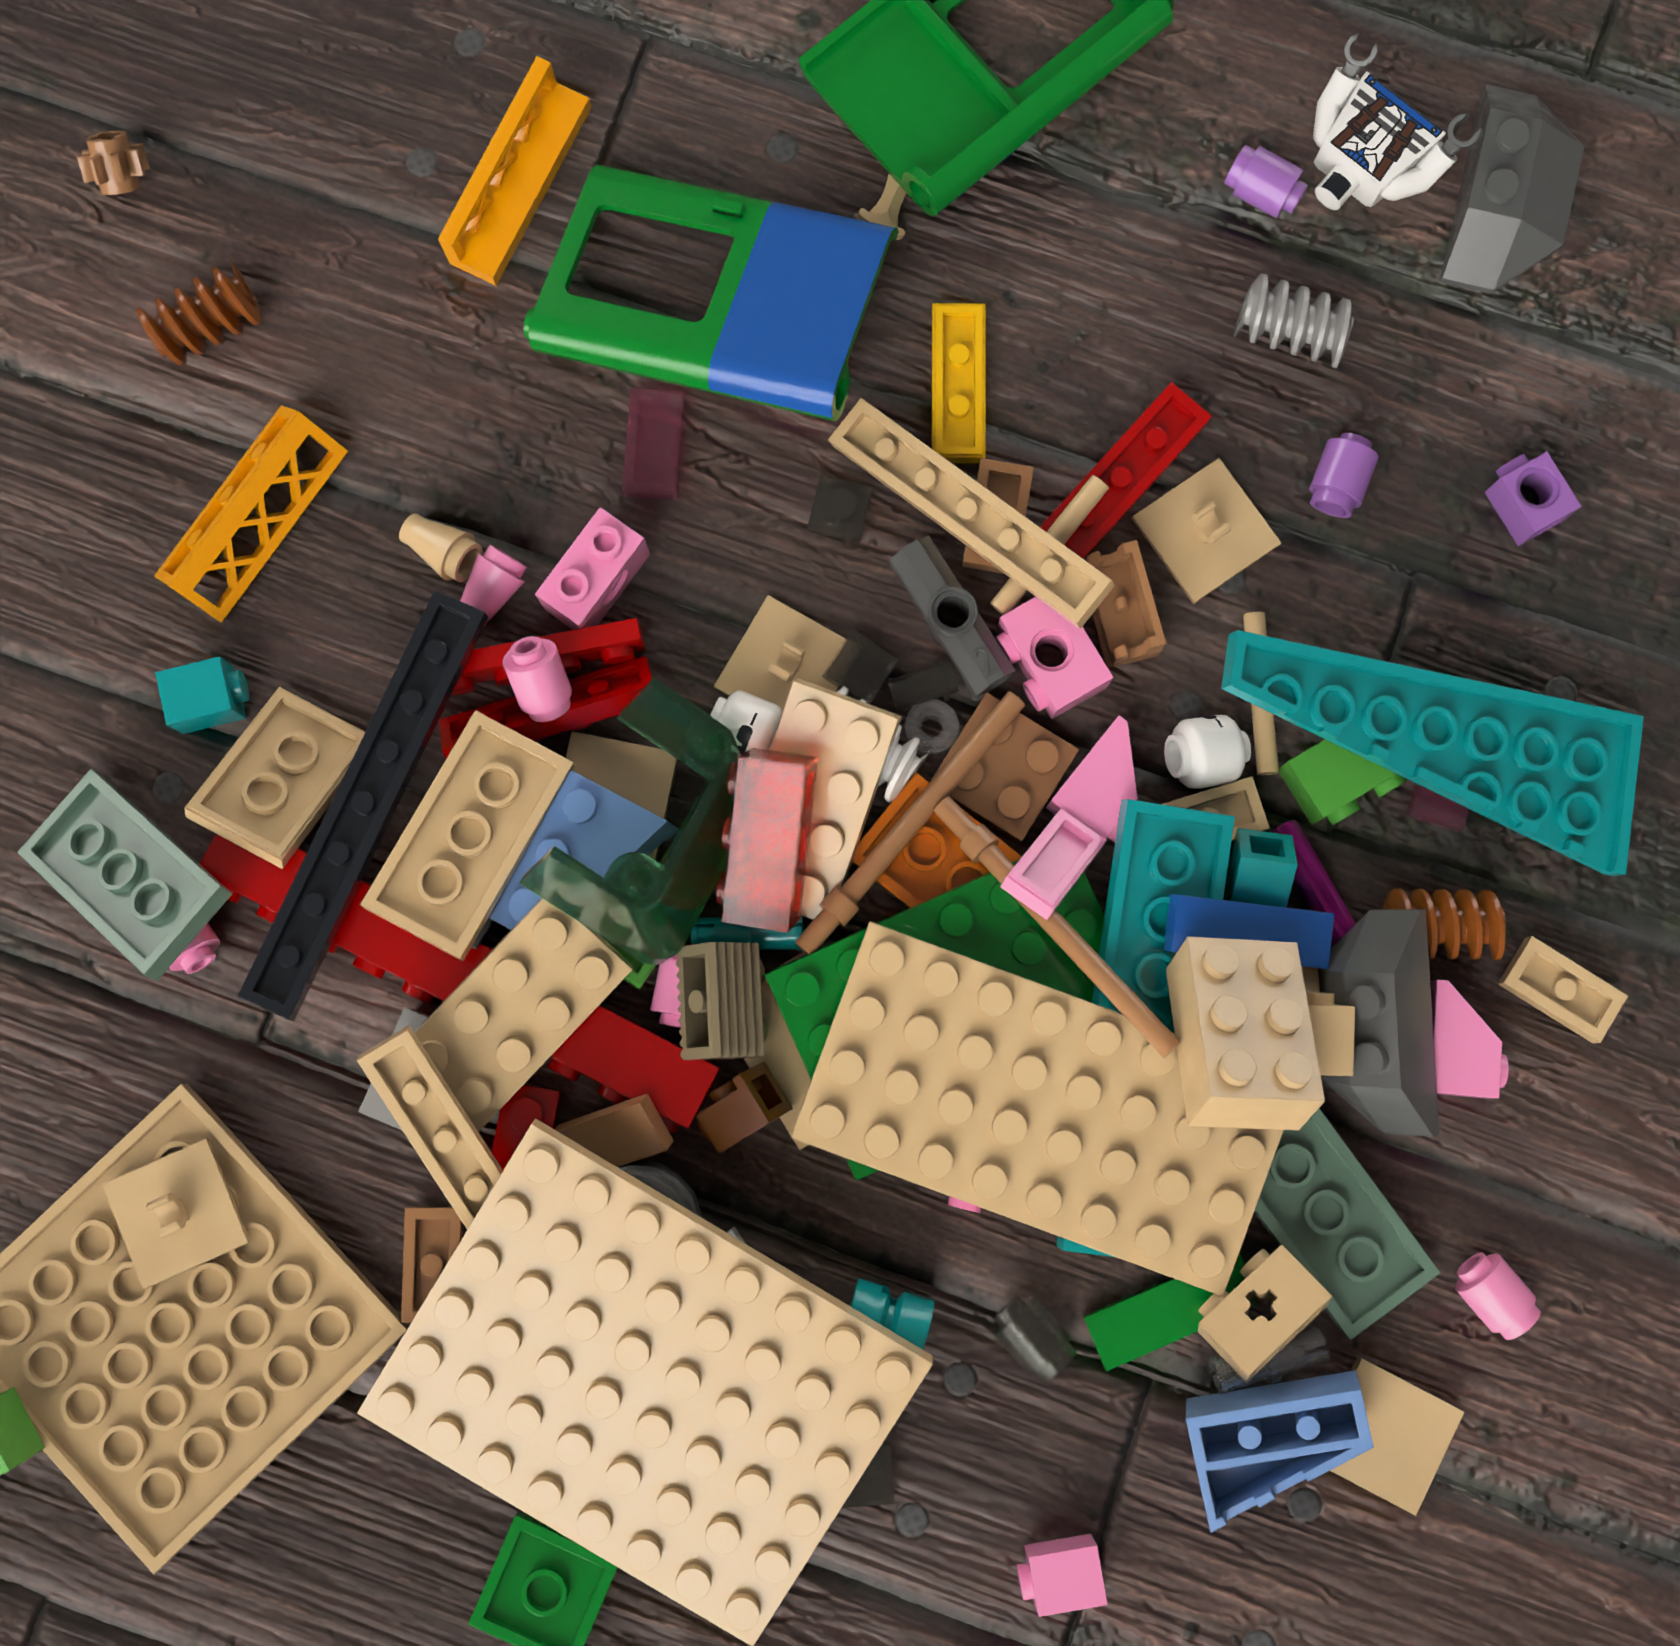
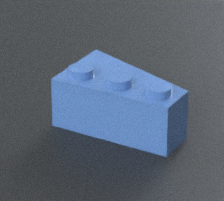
[490,770,679,930]
[1186,1370,1374,1533]

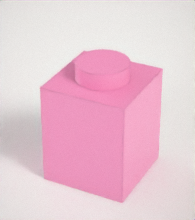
[1017,1534,1108,1617]

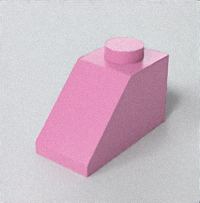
[1046,715,1138,843]
[1430,980,1509,1098]

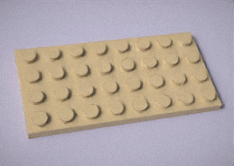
[791,921,1284,1296]

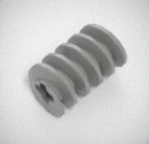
[1233,273,1354,368]

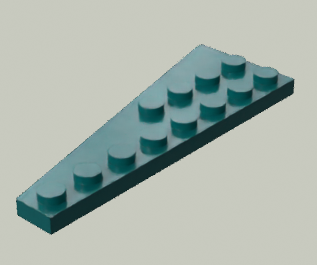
[1221,630,1644,876]

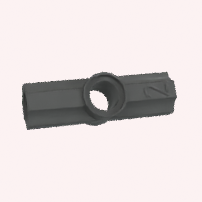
[889,535,1016,699]

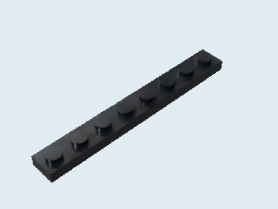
[237,590,488,1021]

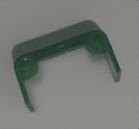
[519,677,755,965]

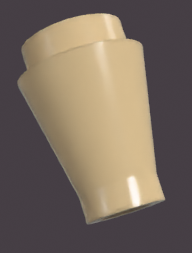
[399,513,483,582]

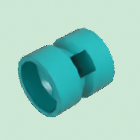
[850,1278,935,1349]

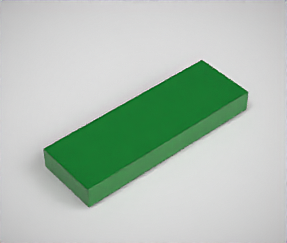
[1082,1253,1262,1371]

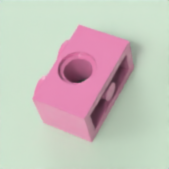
[535,507,650,630]
[995,597,1114,720]

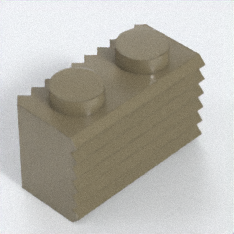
[675,942,768,1060]

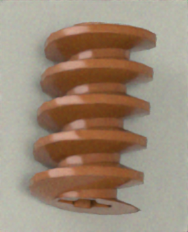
[135,259,262,366]
[1382,889,1506,960]

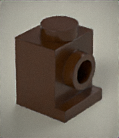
[696,1061,793,1154]

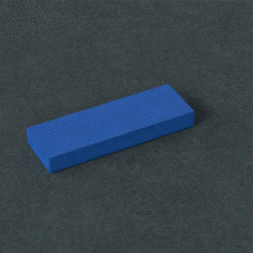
[1164,894,1334,969]

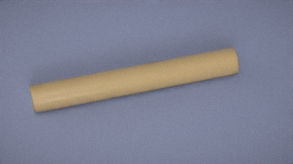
[990,475,1109,615]
[1243,612,1279,775]

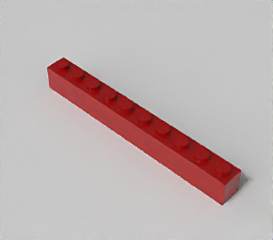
[200,834,722,1133]

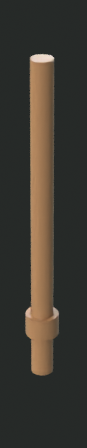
[794,692,1025,954]
[934,796,1181,1058]

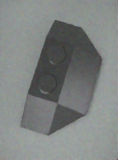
[1440,84,1585,294]
[1318,909,1439,1137]

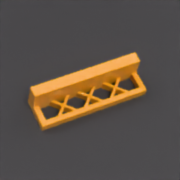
[438,56,592,286]
[154,405,348,623]

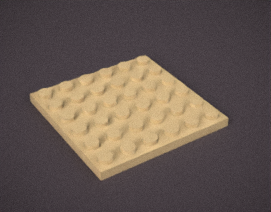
[0,1084,410,1575]

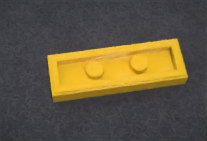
[931,303,986,463]

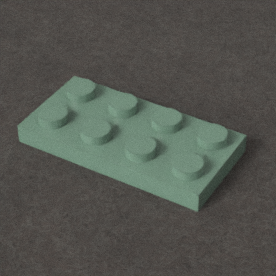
[17,769,232,982]
[1254,1109,1440,1340]

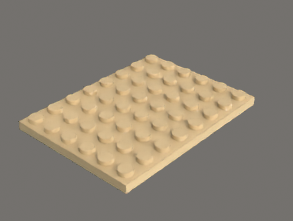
[357,1118,933,1646]

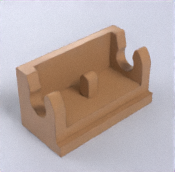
[1085,540,1167,669]

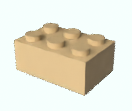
[1166,937,1325,1130]

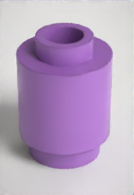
[1224,145,1308,219]
[1309,433,1379,518]

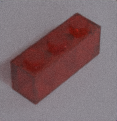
[716,748,818,933]

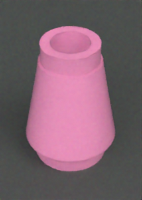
[460,544,527,629]

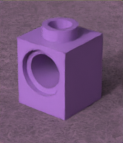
[1485,452,1582,547]

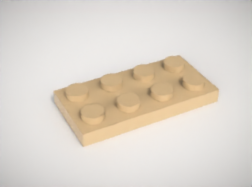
[726,678,902,920]
[360,710,575,961]
[414,889,633,1132]

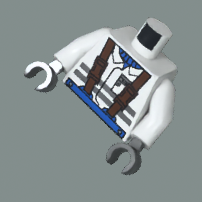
[1313,33,1484,210]

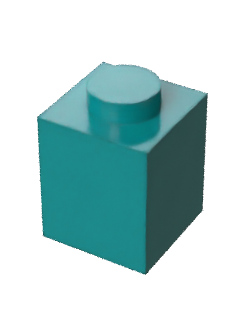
[155,656,250,734]
[1225,828,1298,908]

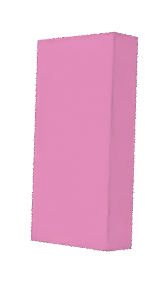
[1001,808,1107,920]

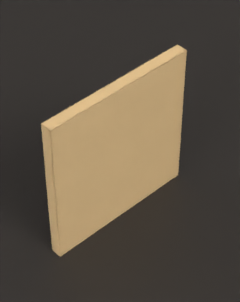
[1131,458,1281,604]
[714,595,861,714]
[102,1138,250,1289]

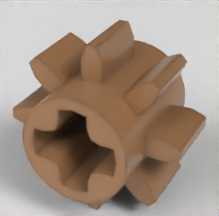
[77,131,150,195]

